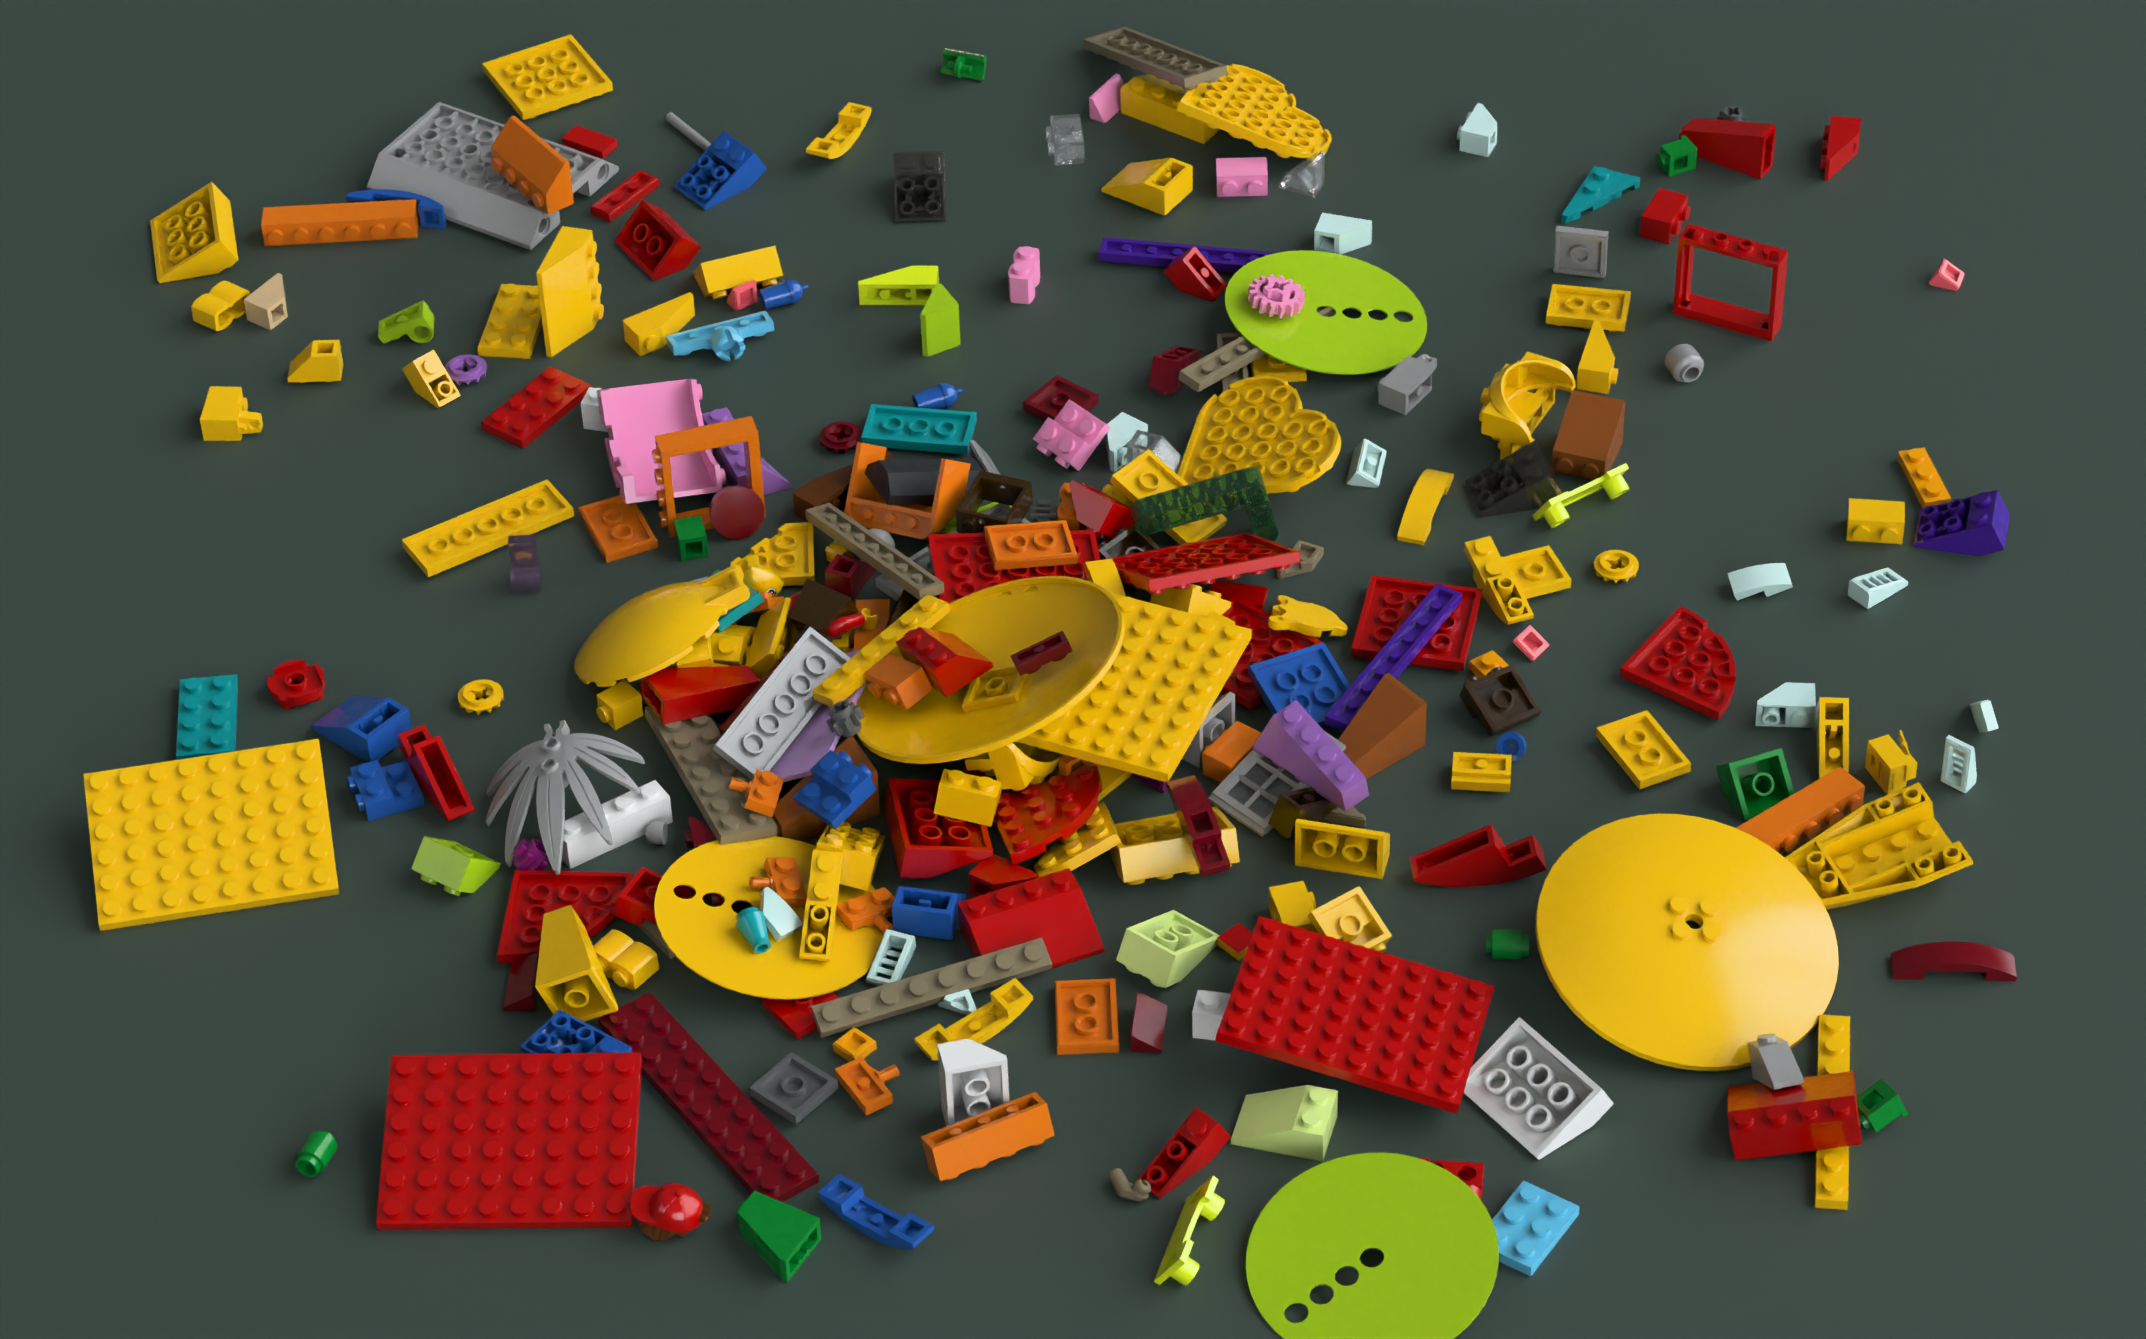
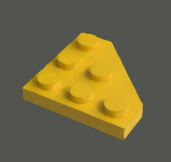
[731,522,815,586]
[1034,801,1122,877]

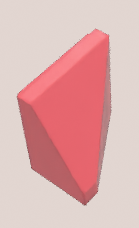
[1928,259,1965,291]
[727,279,758,311]
[1512,625,1549,662]

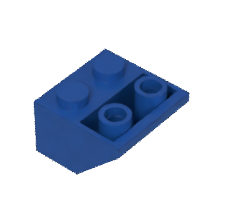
[892,886,966,940]

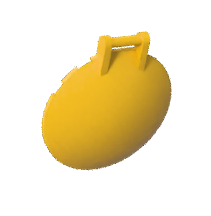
[574,565,750,687]

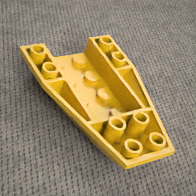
[1785,782,1973,910]

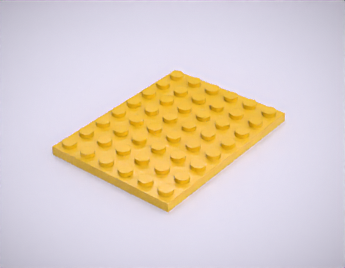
[1016,592,1252,782]
[83,739,340,931]

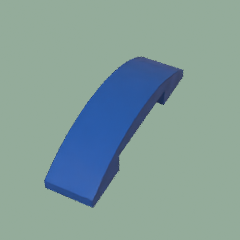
[346,189,446,230]
[818,1174,934,1249]

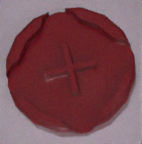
[709,484,765,539]

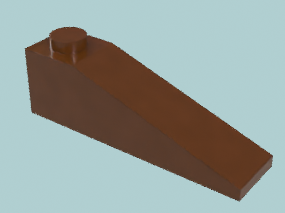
[793,451,892,522]

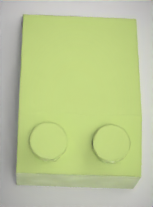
[1116,910,1220,988]
[1231,1085,1338,1162]

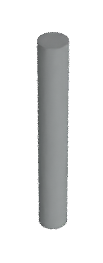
[665,112,711,151]

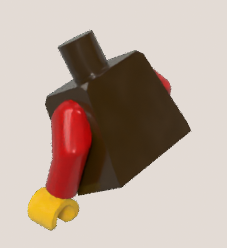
[789,578,878,644]

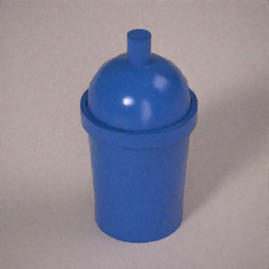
[759,279,808,310]
[912,382,963,409]

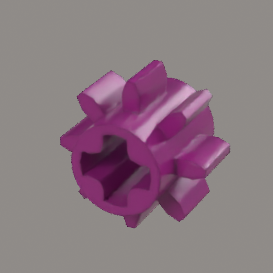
[513,838,549,871]

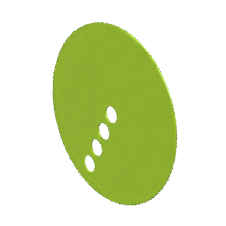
[1225,250,1427,375]
[1246,1153,1499,1339]

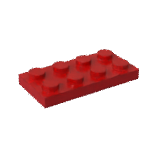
[481,366,591,449]

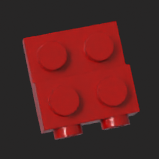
[612,867,695,926]

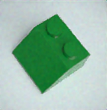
[1716,748,1794,821]

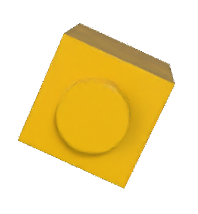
[596,680,643,731]

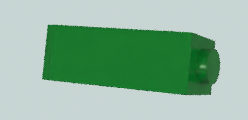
[736,1191,821,1282]

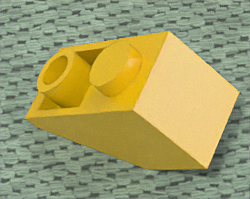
[287,340,344,383]
[402,350,461,408]

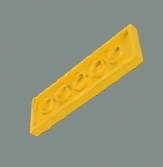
[402,479,574,577]

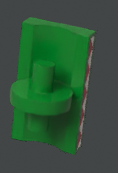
[941,48,987,81]

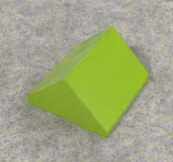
[920,283,961,357]

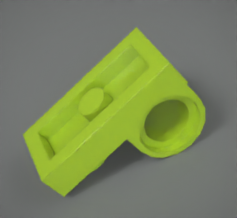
[378,300,434,344]

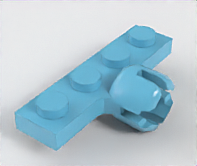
[666,311,774,361]

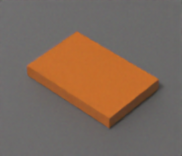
[578,495,658,563]
[984,520,1078,570]
[1054,978,1119,1055]

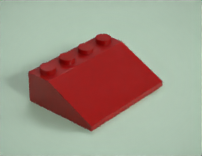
[883,778,993,879]
[957,868,1105,987]
[1728,1071,1862,1161]

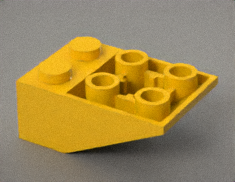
[1101,158,1193,216]
[816,821,886,891]

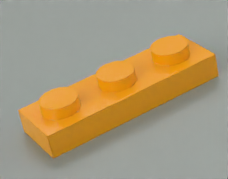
[1897,447,1951,508]

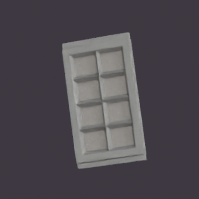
[1209,732,1346,837]

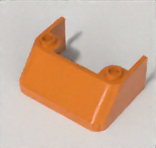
[844,442,971,540]

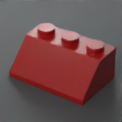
[614,200,701,280]
[896,627,994,698]

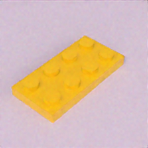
[478,284,543,359]
[1110,449,1227,544]

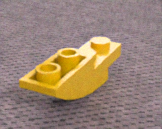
[1463,536,1534,625]
[799,850,843,962]

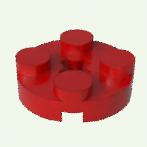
[267,660,326,710]

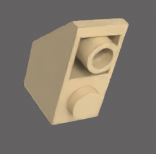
[244,273,288,331]

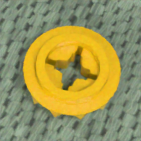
[1594,550,1639,583]
[458,679,504,715]

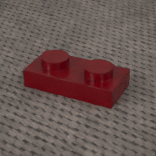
[1010,631,1073,676]

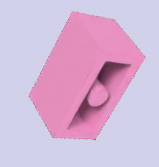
[1216,157,1268,197]

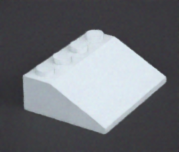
[1464,1017,1614,1160]

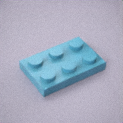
[1492,1180,1579,1277]

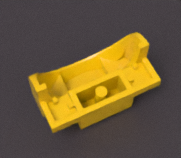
[1479,351,1576,464]
[964,741,1064,791]

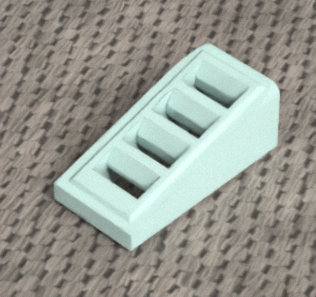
[1848,567,1908,609]
[1940,735,1977,793]
[866,929,916,986]

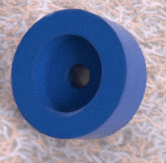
[1496,731,1527,761]

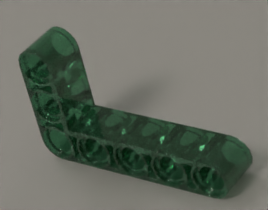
[1131,467,1279,542]

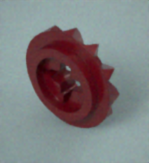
[820,422,862,454]

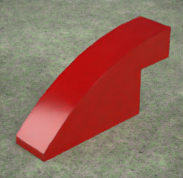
[397,724,475,822]
[1410,824,1547,887]

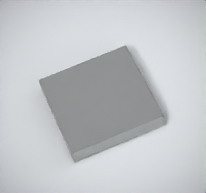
[1553,226,1609,278]

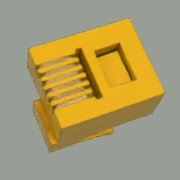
[1865,730,1917,795]

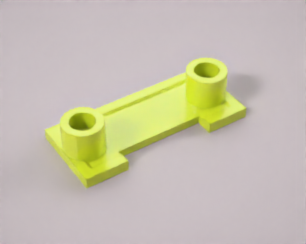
[1533,463,1630,529]
[1154,1176,1225,1286]

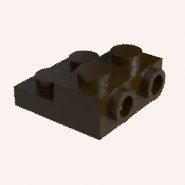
[1098,523,1160,594]
[1459,664,1542,736]

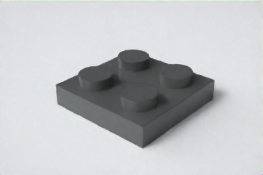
[749,1052,838,1125]

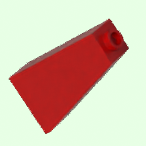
[1679,118,1776,180]
[640,665,760,724]

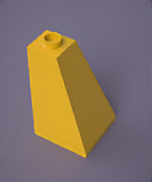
[535,905,618,1022]

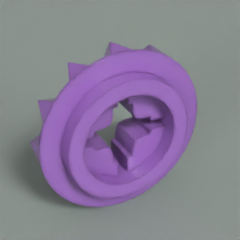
[445,354,487,385]

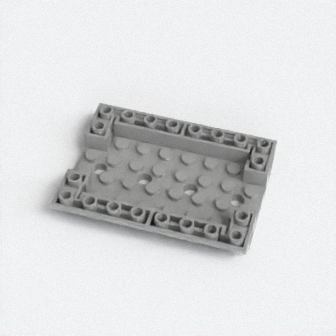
[367,102,619,250]

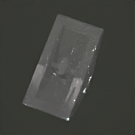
[1279,151,1325,197]

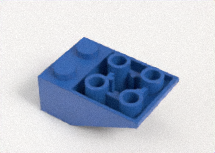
[673,131,767,210]
[311,695,412,763]
[520,1009,632,1054]

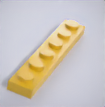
[812,594,950,707]

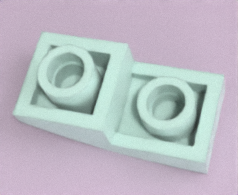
[1727,563,1793,601]

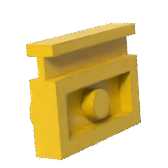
[1451,752,1512,792]

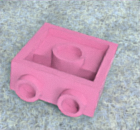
[1033,399,1111,471]

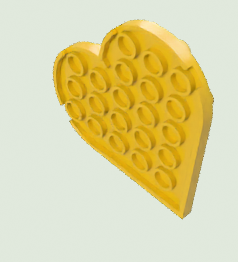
[1176,64,1332,159]
[1177,376,1341,498]

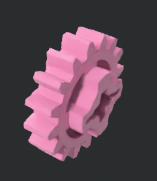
[1247,274,1305,318]

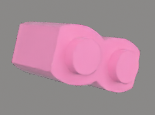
[1008,246,1040,304]

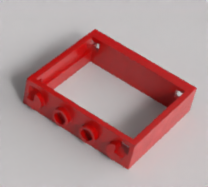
[1673,224,1788,341]

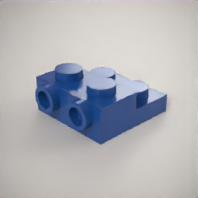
[793,750,876,829]
[346,760,424,821]

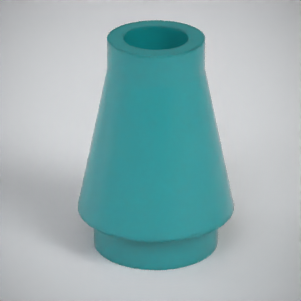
[736,907,771,954]

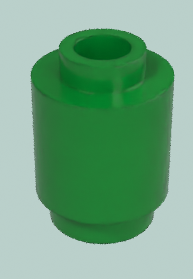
[1485,929,1529,960]
[295,1130,338,1177]

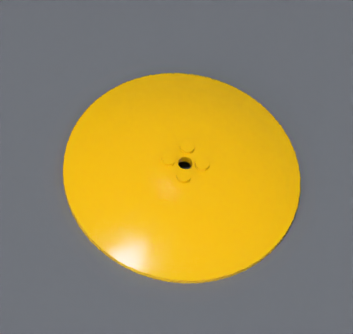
[855,576,1125,764]
[1535,814,1839,1071]

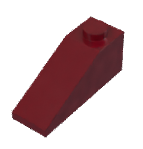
[1149,345,1202,395]

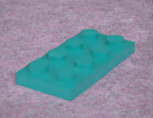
[861,404,977,455]
[176,674,238,760]

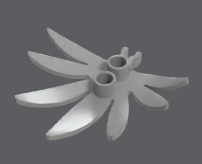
[485,720,645,875]

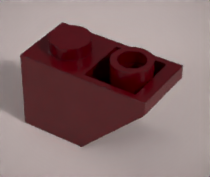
[825,554,876,601]

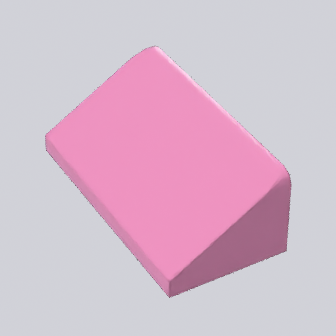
[1089,73,1125,123]

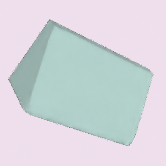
[1346,438,1387,488]

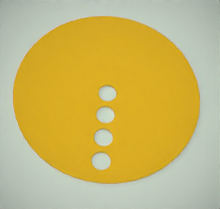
[654,836,884,999]

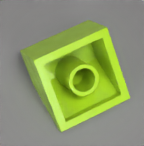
[411,836,501,896]

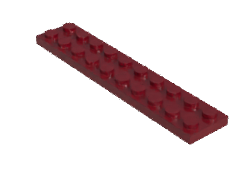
[598,992,819,1202]

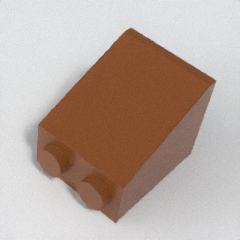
[1552,390,1625,480]

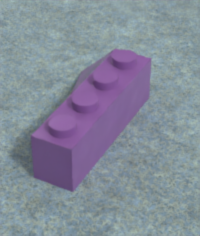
[702,407,791,495]
[1253,700,1369,812]

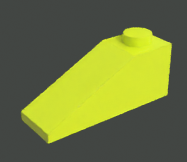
[858,266,939,305]

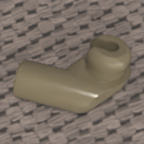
[1108,1168,1151,1202]

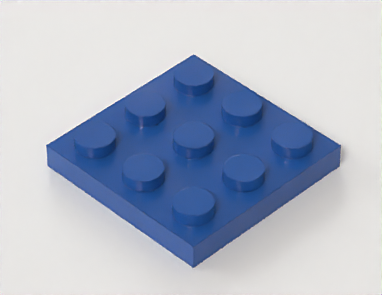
[1247,642,1350,727]

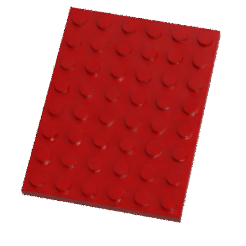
[1215,916,1495,1114]
[376,1052,642,1230]

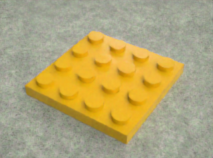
[482,34,613,120]

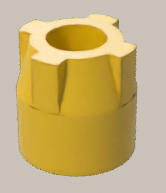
[825,540,855,562]

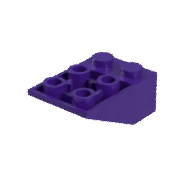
[1913,490,2010,556]

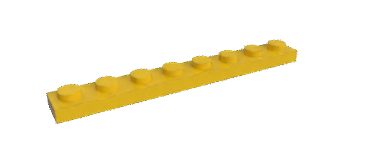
[1815,1014,1850,1210]

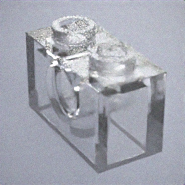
[1045,114,1085,166]

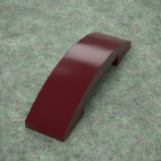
[1890,941,2017,981]

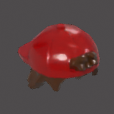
[630,1182,712,1241]

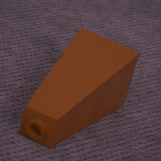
[1338,673,1427,780]
[772,736,880,842]

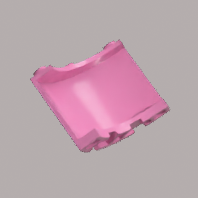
[597,378,726,504]

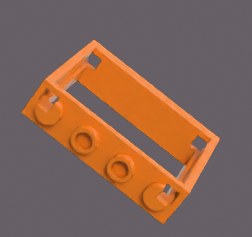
[652,416,766,537]

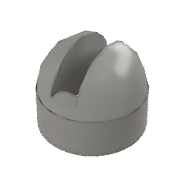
[645,821,668,845]

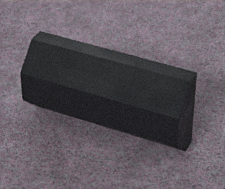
[865,458,983,505]

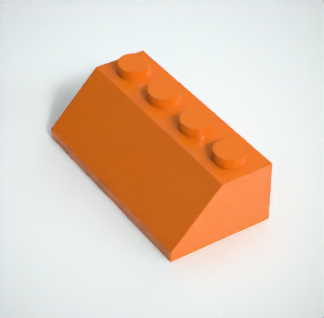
[491,115,574,215]

